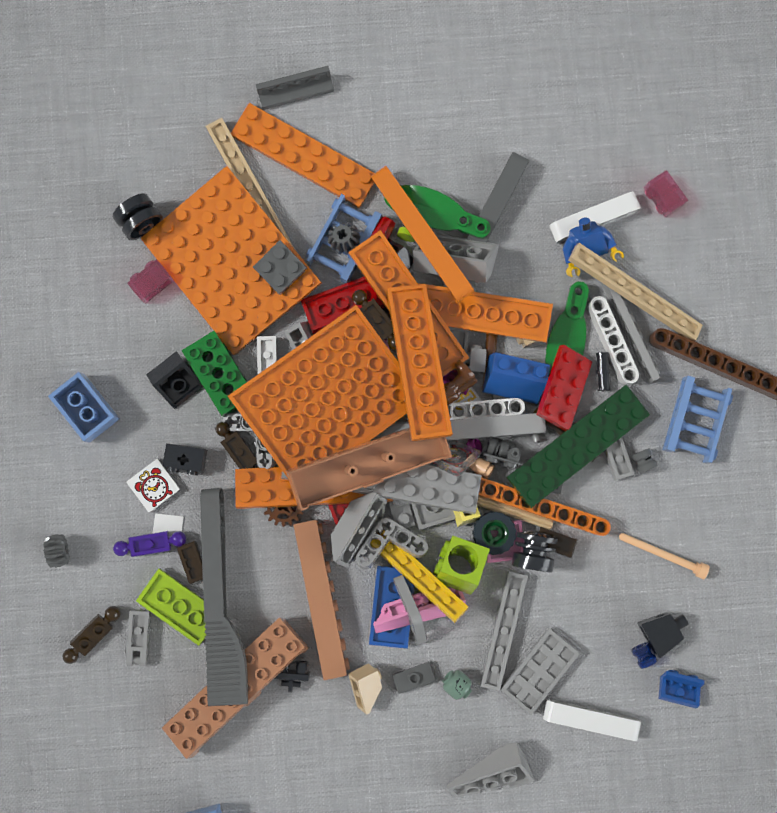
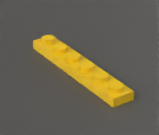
[370,530,468,623]

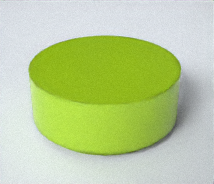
[397,227,415,242]

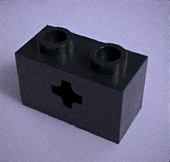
[162,443,208,476]

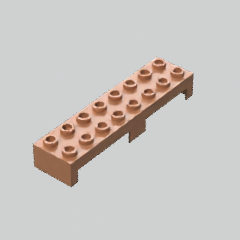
[286,428,452,511]
[162,617,309,759]

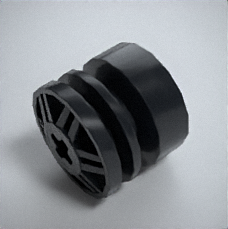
[512,531,558,573]

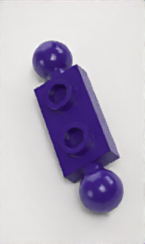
[113,531,186,557]

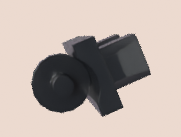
[274,660,310,693]

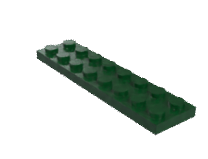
[506,384,650,508]

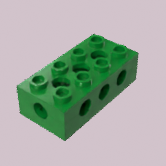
[181,331,247,417]

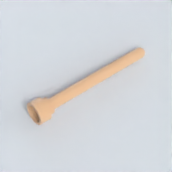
[619,533,710,580]

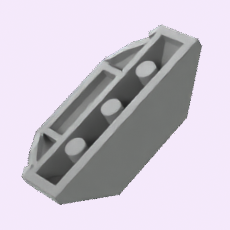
[331,492,387,568]

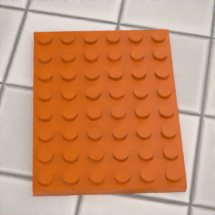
[140,166,322,355]
[228,305,407,480]

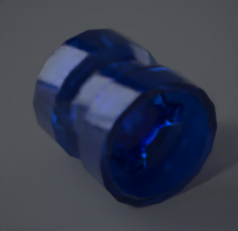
[631,642,658,669]

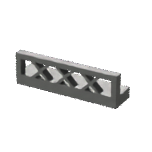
[256,66,334,110]

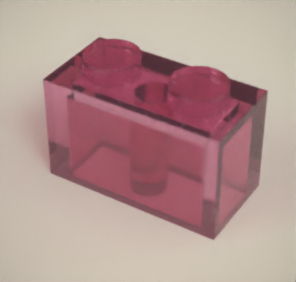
[644,170,688,218]
[127,259,174,304]

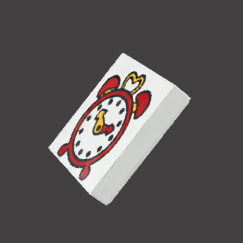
[126,459,181,513]

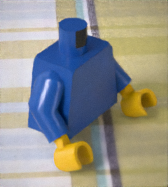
[563,217,624,277]

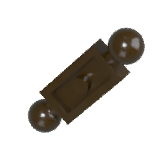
[352,290,397,351]
[215,422,257,469]
[62,606,121,664]

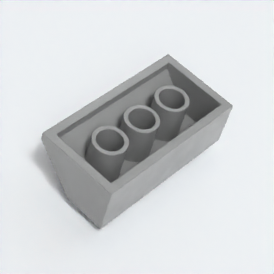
[413,235,499,283]

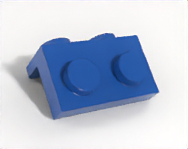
[658,670,705,709]

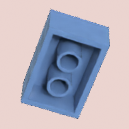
[48,372,120,443]

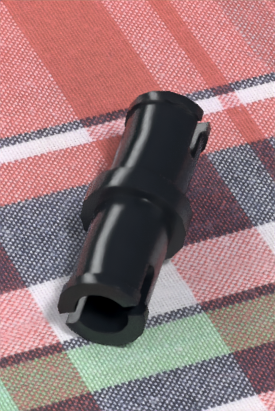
[595,352,611,391]

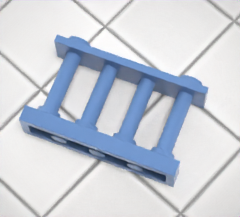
[305,194,382,283]
[662,376,733,463]

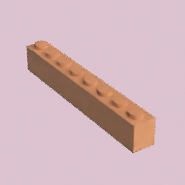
[293,519,350,680]

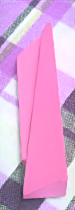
[373,588,466,633]

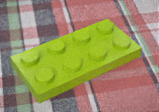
[136,568,206,646]

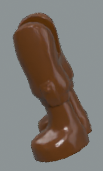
[444,360,478,406]

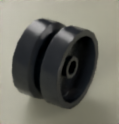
[112,193,163,241]

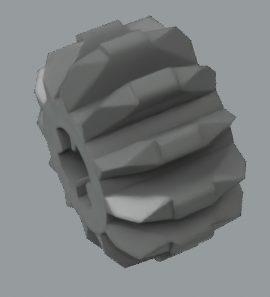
[328,222,361,255]
[43,534,70,568]

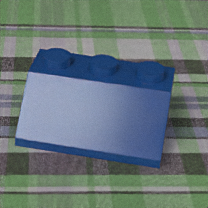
[482,353,550,404]

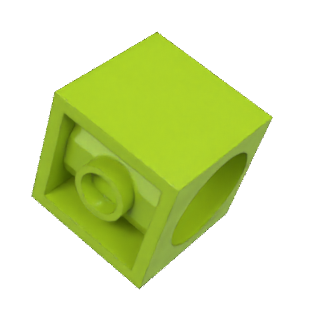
[433,535,490,595]

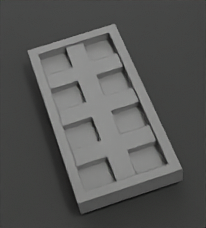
[500,627,580,715]

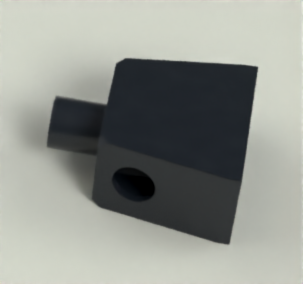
[637,612,689,658]

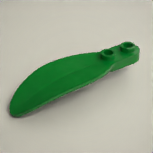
[384,185,491,239]
[545,281,589,378]

